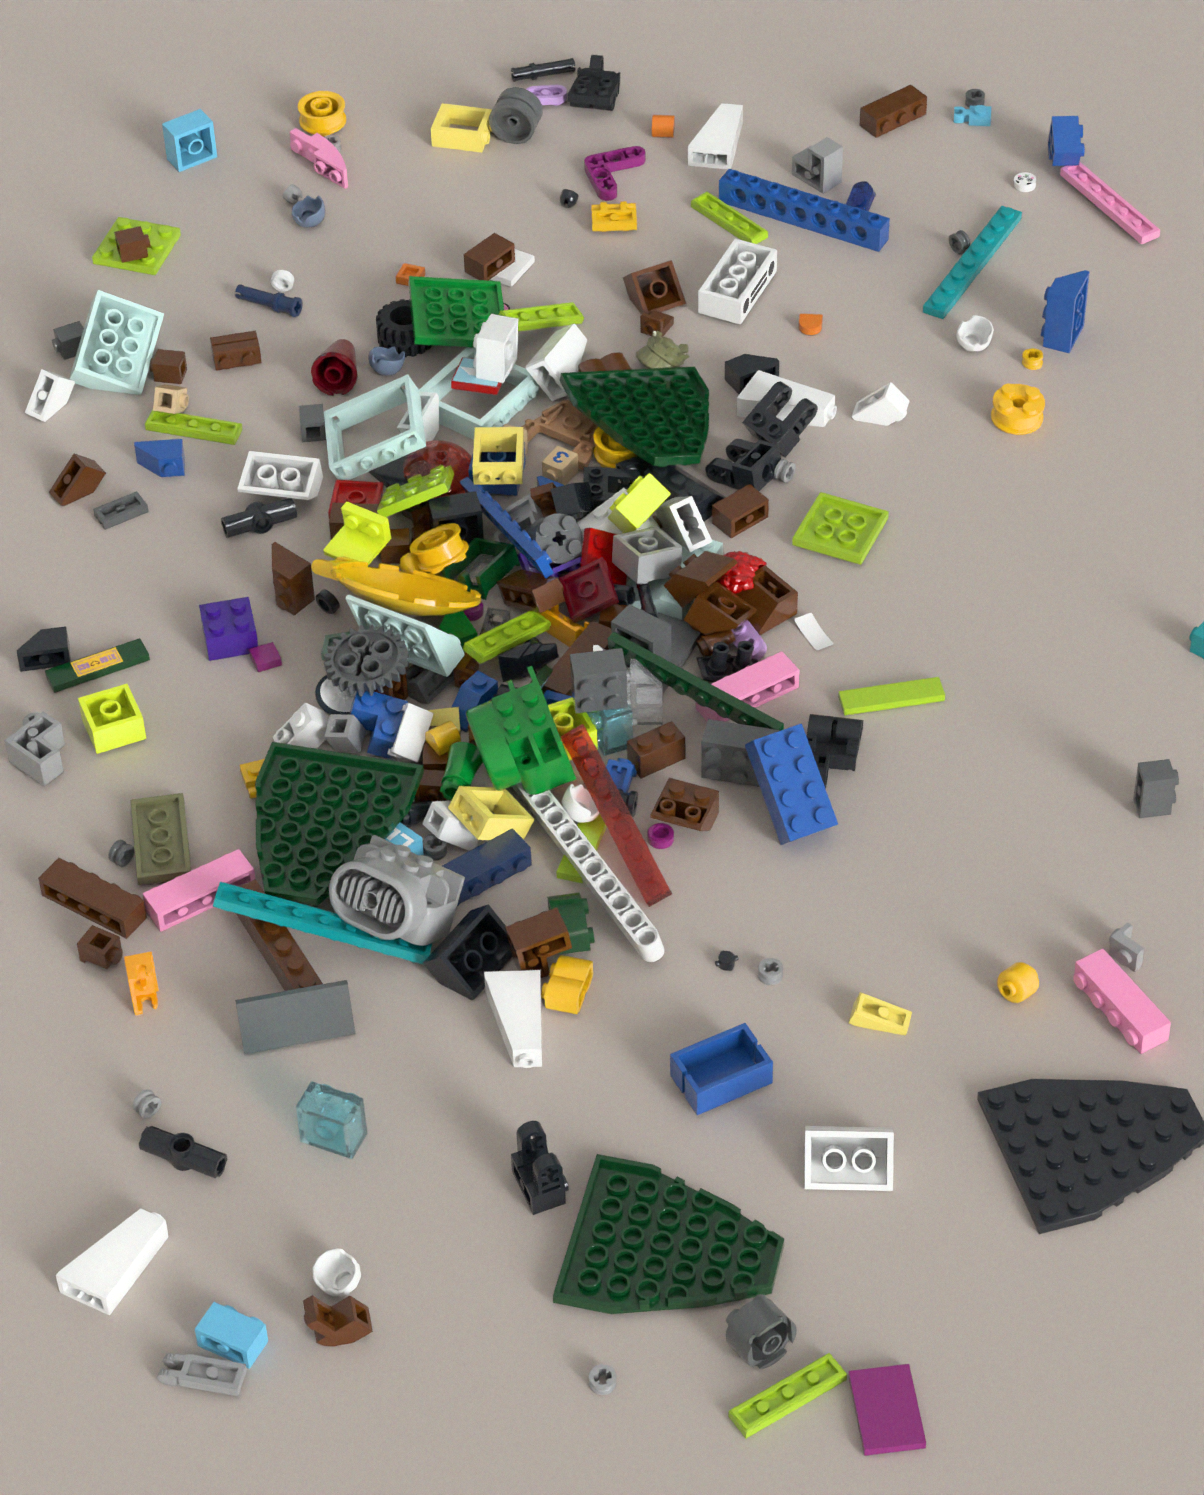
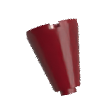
[311,339,358,396]

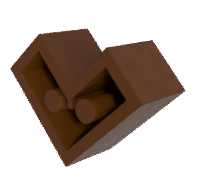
[505,907,572,978]

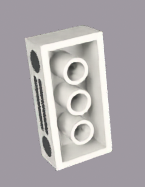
[698,239,777,325]

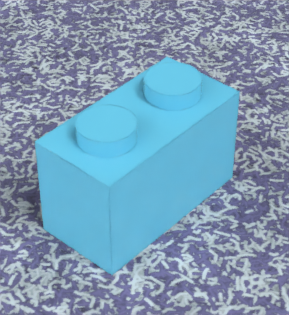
[195,1302,268,1369]

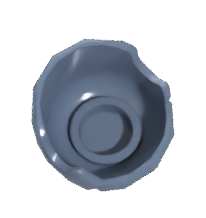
[291,195,326,228]
[368,346,405,376]

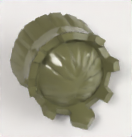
[636,330,690,369]

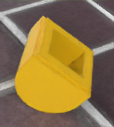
[425,721,461,756]

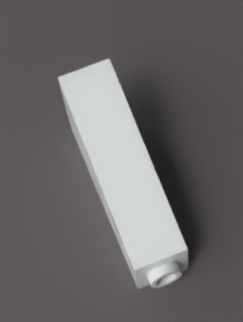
[688,103,743,169]
[525,324,587,401]
[737,370,837,427]
[655,496,712,552]
[484,970,542,1068]
[56,1208,169,1316]

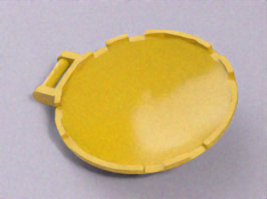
[311,557,481,616]

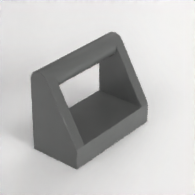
[406,664,454,704]

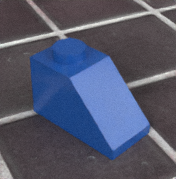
[134,439,185,477]
[451,671,498,732]

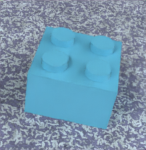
[162,109,217,172]

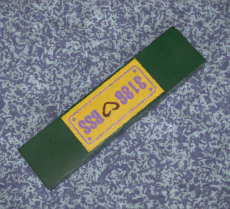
[45,638,150,693]

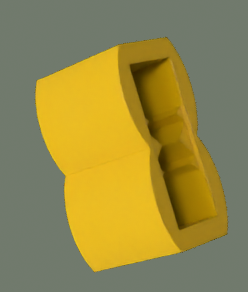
[541,955,593,1014]

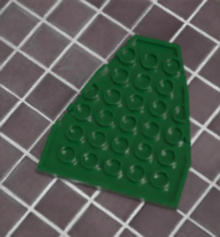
[560,366,709,467]
[255,742,424,906]
[553,1154,784,1314]

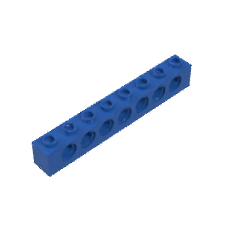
[719,169,890,252]

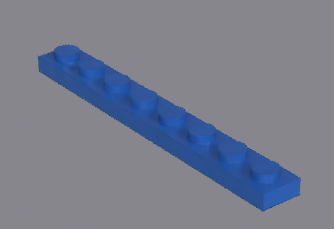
[460,477,554,578]

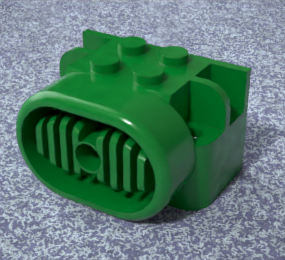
[466,666,576,795]

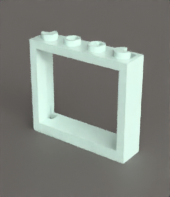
[419,347,540,440]
[324,374,426,480]

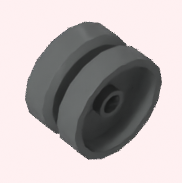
[489,87,543,144]

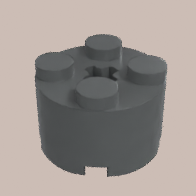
[527,514,583,566]
[726,1294,797,1369]

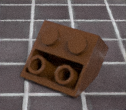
[736,565,798,635]
[650,778,719,831]

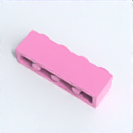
[696,651,799,722]
[143,849,256,932]
[1073,948,1171,1054]

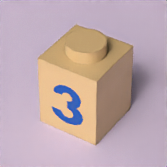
[542,446,578,485]

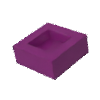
[249,642,282,672]

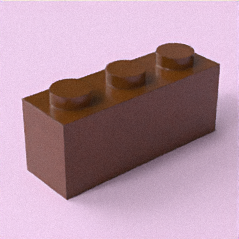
[860,84,927,138]
[497,569,565,613]

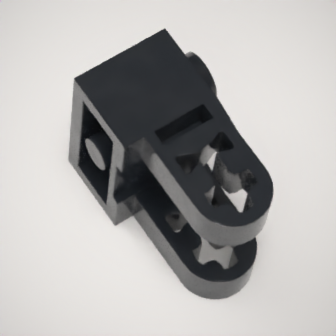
[742,381,818,458]
[705,438,781,491]
[583,467,643,514]
[511,1121,569,1215]

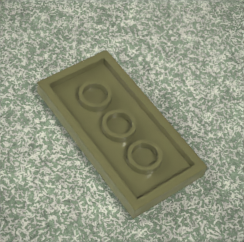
[130,793,191,885]

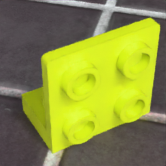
[323,502,391,567]

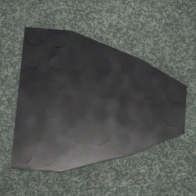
[977,1079,1204,1234]

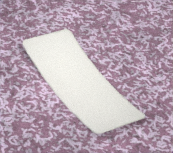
[794,613,834,650]

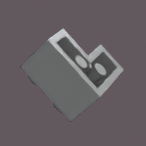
[792,137,843,194]
[4,712,65,786]

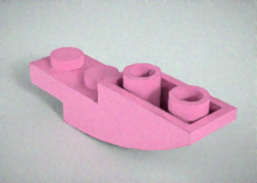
[289,128,348,189]

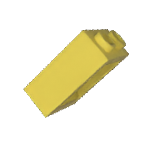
[431,103,493,153]
[472,427,524,485]
[448,786,535,840]

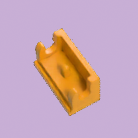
[540,605,590,647]
[124,951,159,1015]

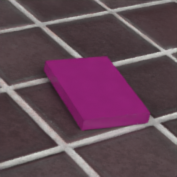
[848,1364,926,1456]

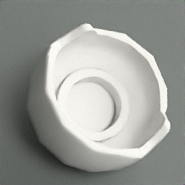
[956,315,994,352]
[561,784,600,823]
[312,1248,361,1297]

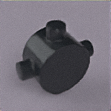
[715,950,739,971]

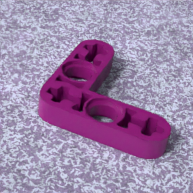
[584,146,646,201]

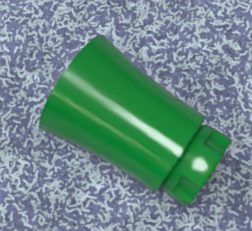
[440,742,483,801]

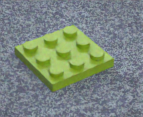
[92,217,181,275]
[377,465,454,517]
[792,492,889,565]

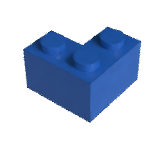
[1048,116,1085,166]
[349,691,408,759]

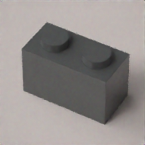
[1133,759,1179,818]

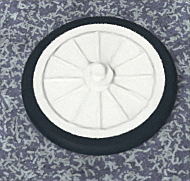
[315,675,356,715]

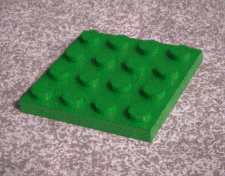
[408,276,504,348]

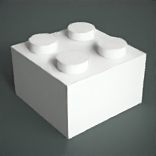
[473,314,518,383]

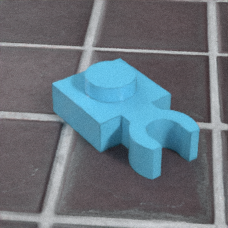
[954,105,992,126]

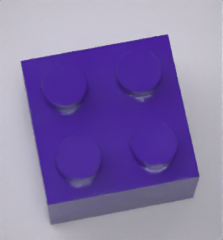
[199,597,258,661]

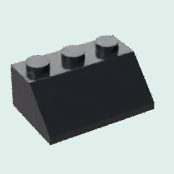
[644,465,726,522]
[423,904,512,1000]

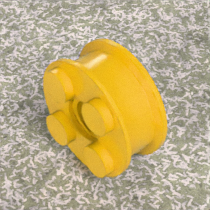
[298,91,346,137]
[991,383,1045,435]
[594,427,638,468]
[410,523,469,575]

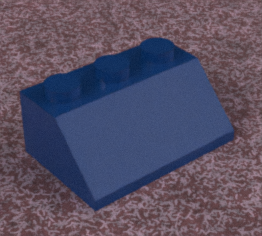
[1041,270,1090,353]

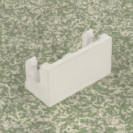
[387,703,434,763]

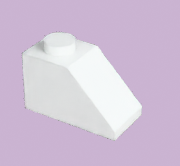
[25,369,75,422]
[852,382,909,426]
[397,392,439,448]

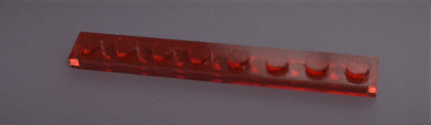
[560,724,673,907]

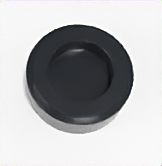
[316,589,340,614]

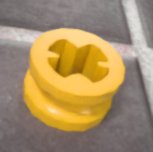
[1022,348,1043,370]

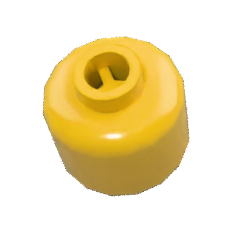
[997,962,1039,1003]

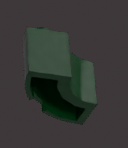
[547,892,595,955]

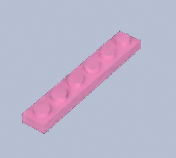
[1060,162,1160,244]

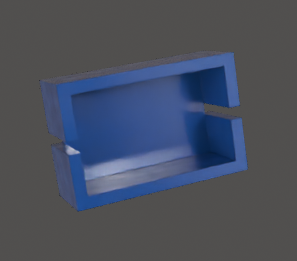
[670,1023,773,1115]

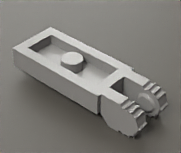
[157,1353,247,1396]

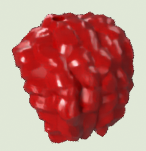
[717,551,767,594]

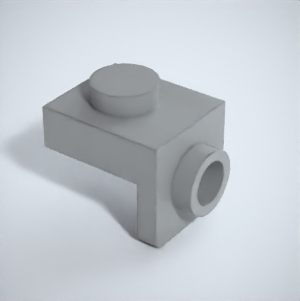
[1109,923,1144,972]

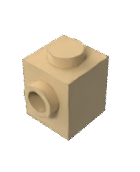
[153,384,189,414]

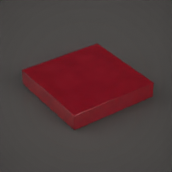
[558,557,619,623]

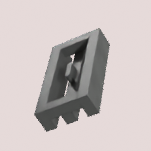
[93,491,149,530]

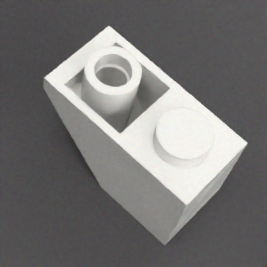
[273,703,330,748]
[422,801,483,851]

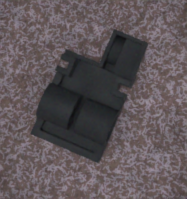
[567,55,621,111]
[806,714,864,789]

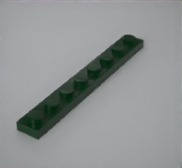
[607,632,784,730]

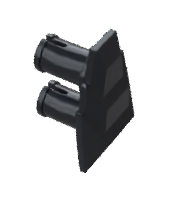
[497,637,559,682]
[696,641,758,682]

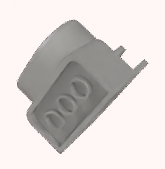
[329,835,465,946]

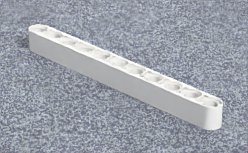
[513,783,664,962]

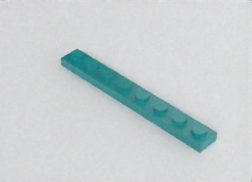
[923,206,1022,319]
[213,882,432,964]

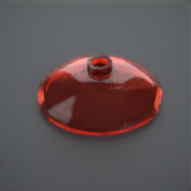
[403,440,472,498]

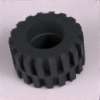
[376,299,432,357]

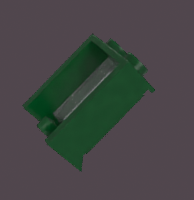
[441,538,520,600]

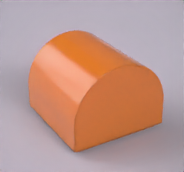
[652,115,675,138]

